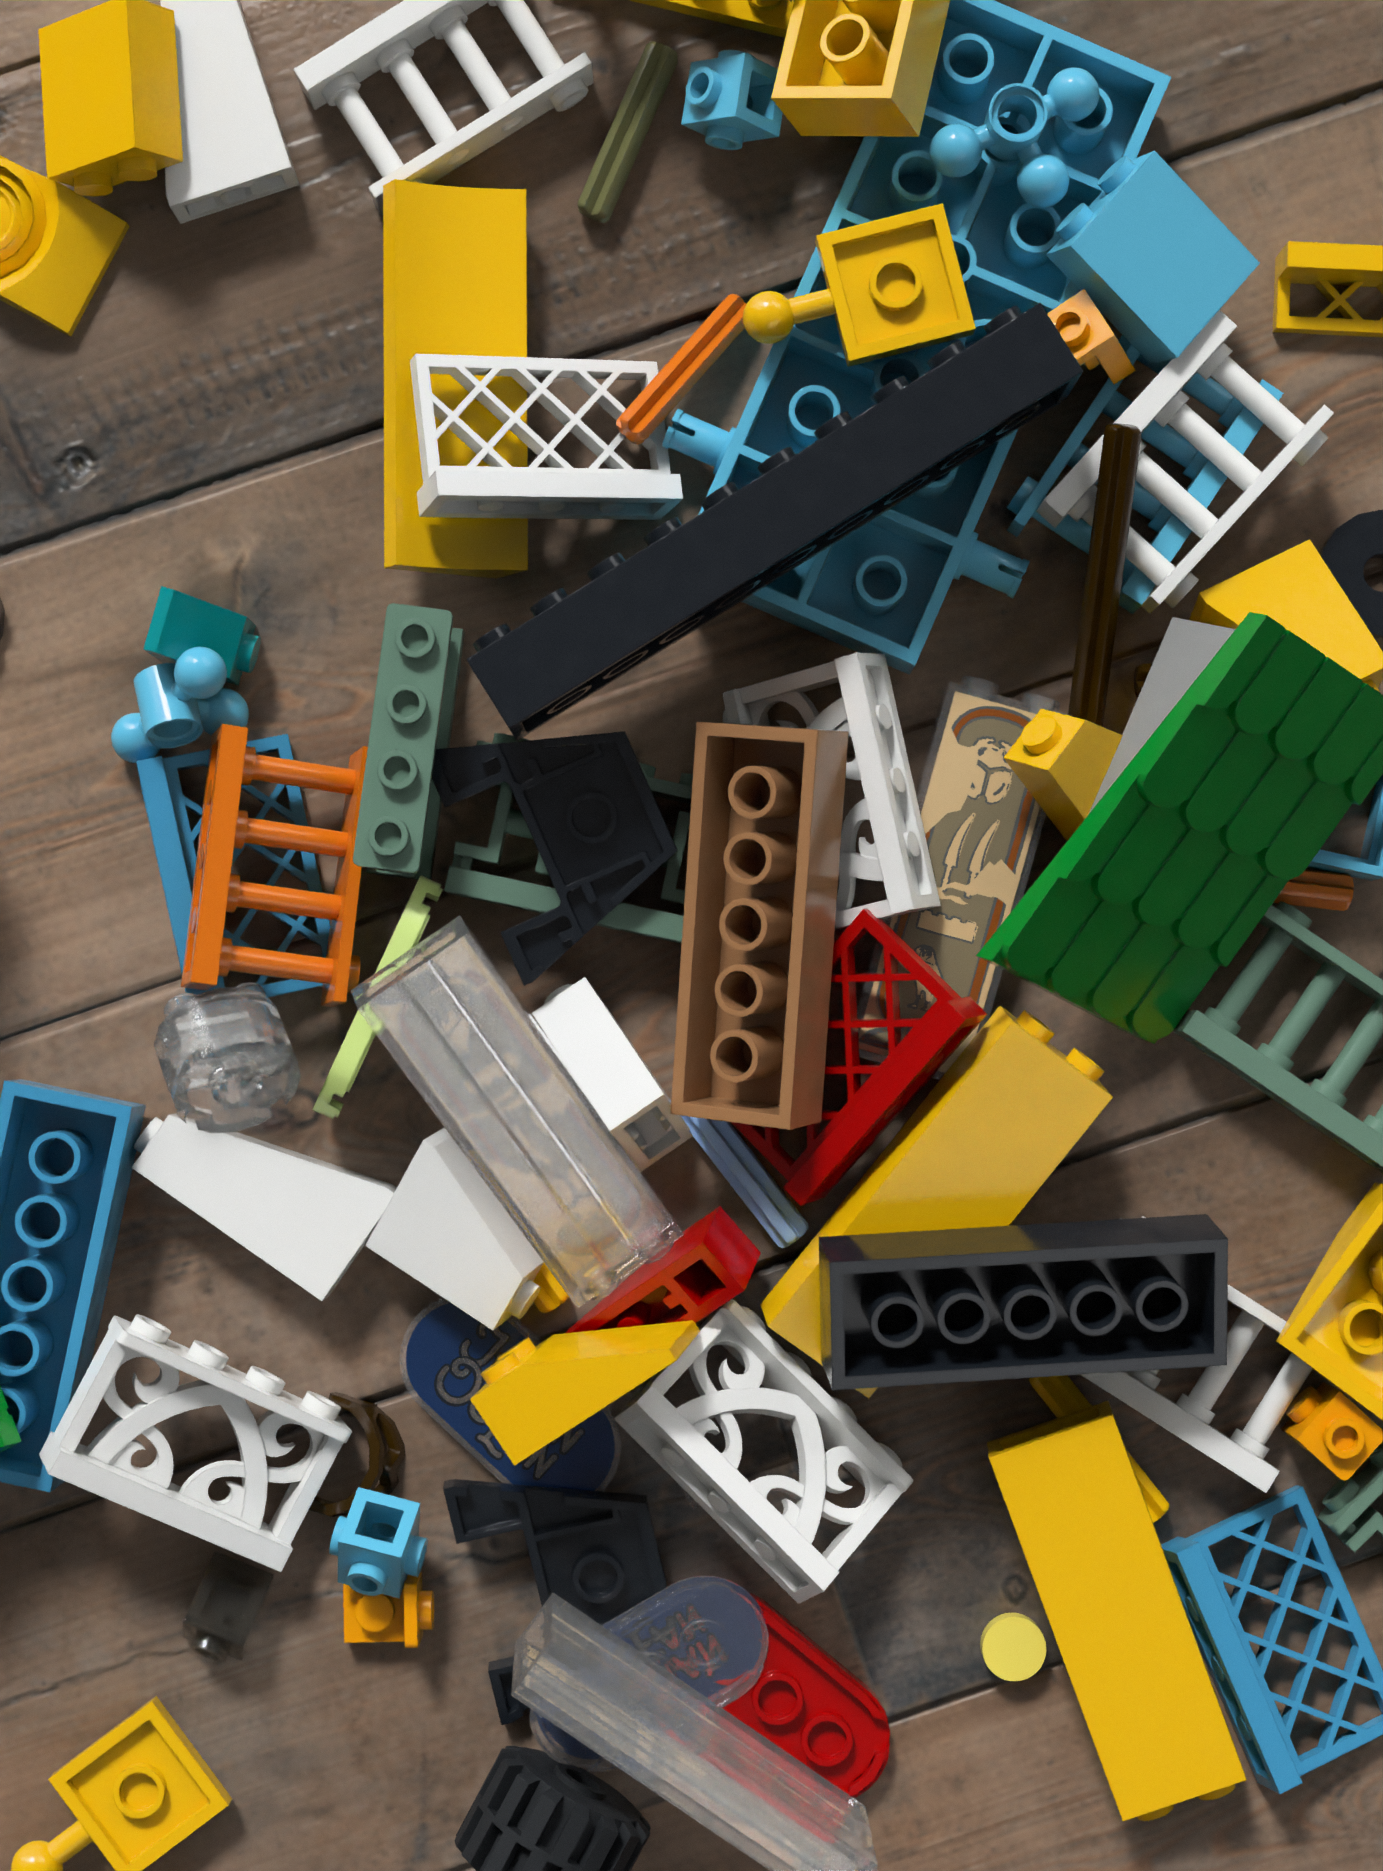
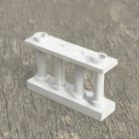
[294,0,593,215]
[1036,310,1334,614]
[1080,1216,1312,1493]

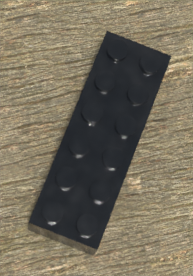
[819,1214,1228,1390]

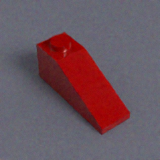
[565,1206,761,1333]

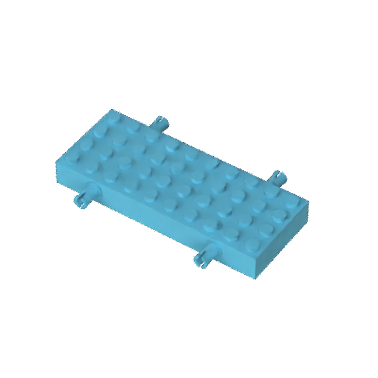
[662,0,1171,675]

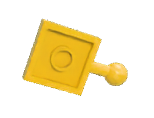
[743,203,976,367]
[11,1696,232,1871]

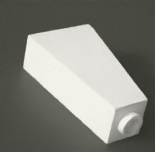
[160,0,300,224]
[131,1113,397,1301]

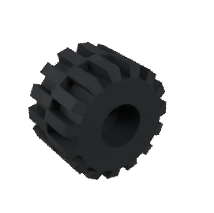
[454,1745,651,1871]

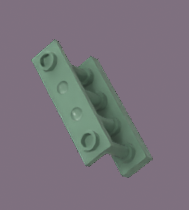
[1173,901,1383,1174]

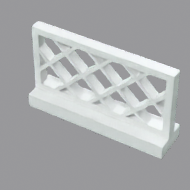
[410,354,683,520]

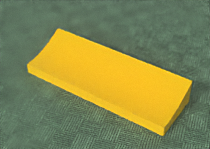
[383,179,528,579]

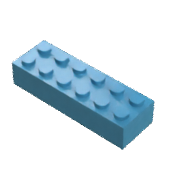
[0,1079,146,1492]

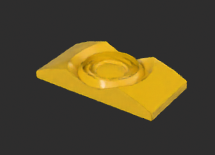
[0,155,130,337]

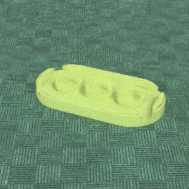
[312,875,443,1119]

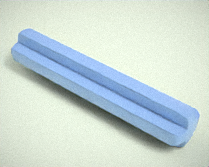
[682,1116,809,1248]

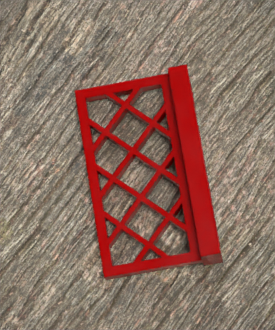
[731,908,987,1206]

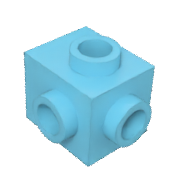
[681,50,783,150]
[329,1487,428,1599]

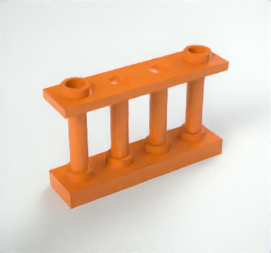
[181,724,368,1007]

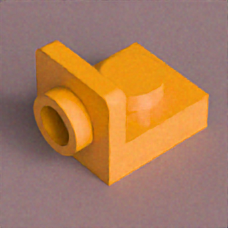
[1047,289,1136,385]
[343,1572,435,1648]

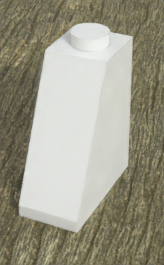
[532,977,692,1171]
[365,1126,544,1330]

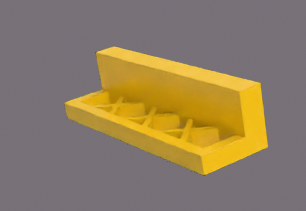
[1272,241,1383,337]

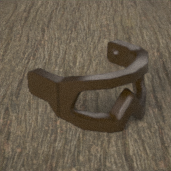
[309,1392,405,1517]

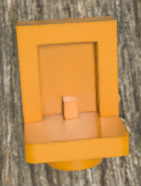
[1281,1382,1383,1481]

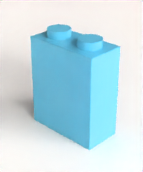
[1046,150,1260,364]

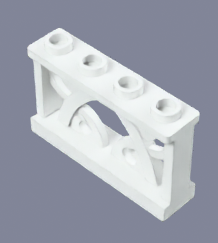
[723,652,941,931]
[614,1299,913,1604]
[39,1314,352,1572]

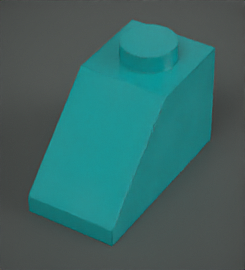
[143,586,261,686]

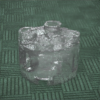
[154,982,301,1133]

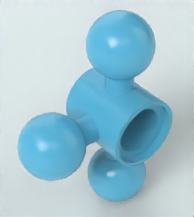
[930,67,1099,208]
[111,647,249,763]

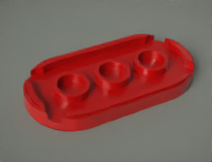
[664,1589,890,1803]

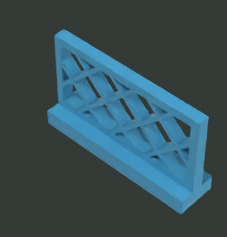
[136,734,330,1015]
[1161,1485,1383,1794]

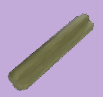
[578,41,678,223]

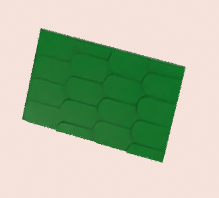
[976,612,1383,1044]

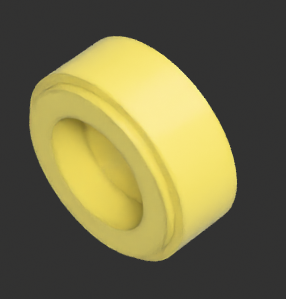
[980,1613,1046,1681]

